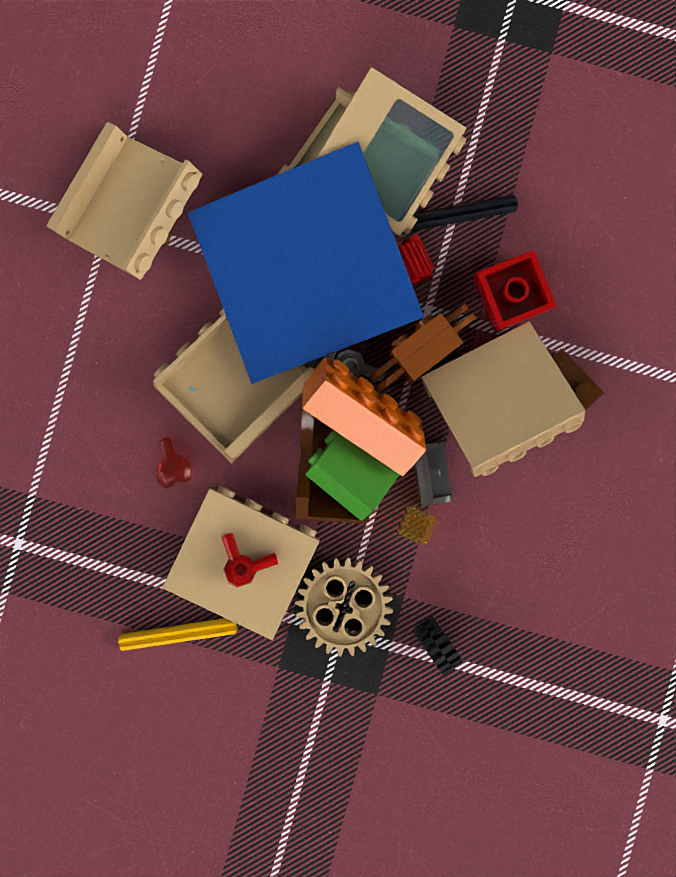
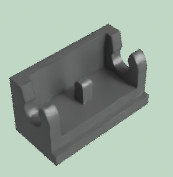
[414,441,453,506]

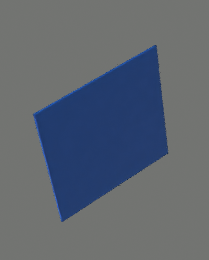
[188,142,424,384]

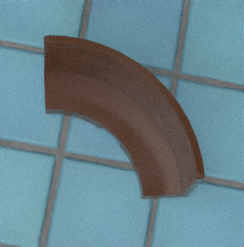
[296,405,369,524]

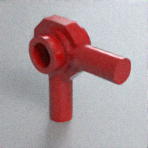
[221,533,278,588]

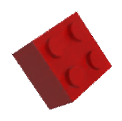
[472,250,557,333]

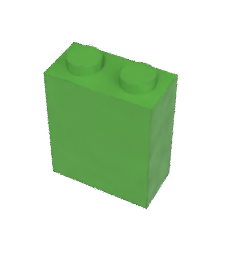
[305,430,400,521]

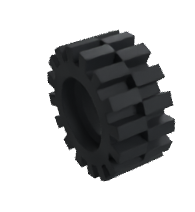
[413,615,464,676]

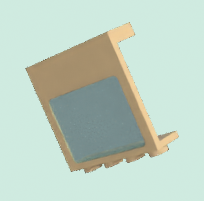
[317,67,467,237]

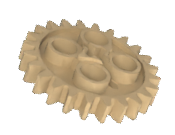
[295,557,393,656]

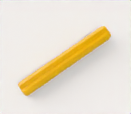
[118,618,237,651]

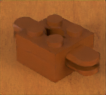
[369,303,477,391]

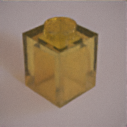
[396,505,438,547]

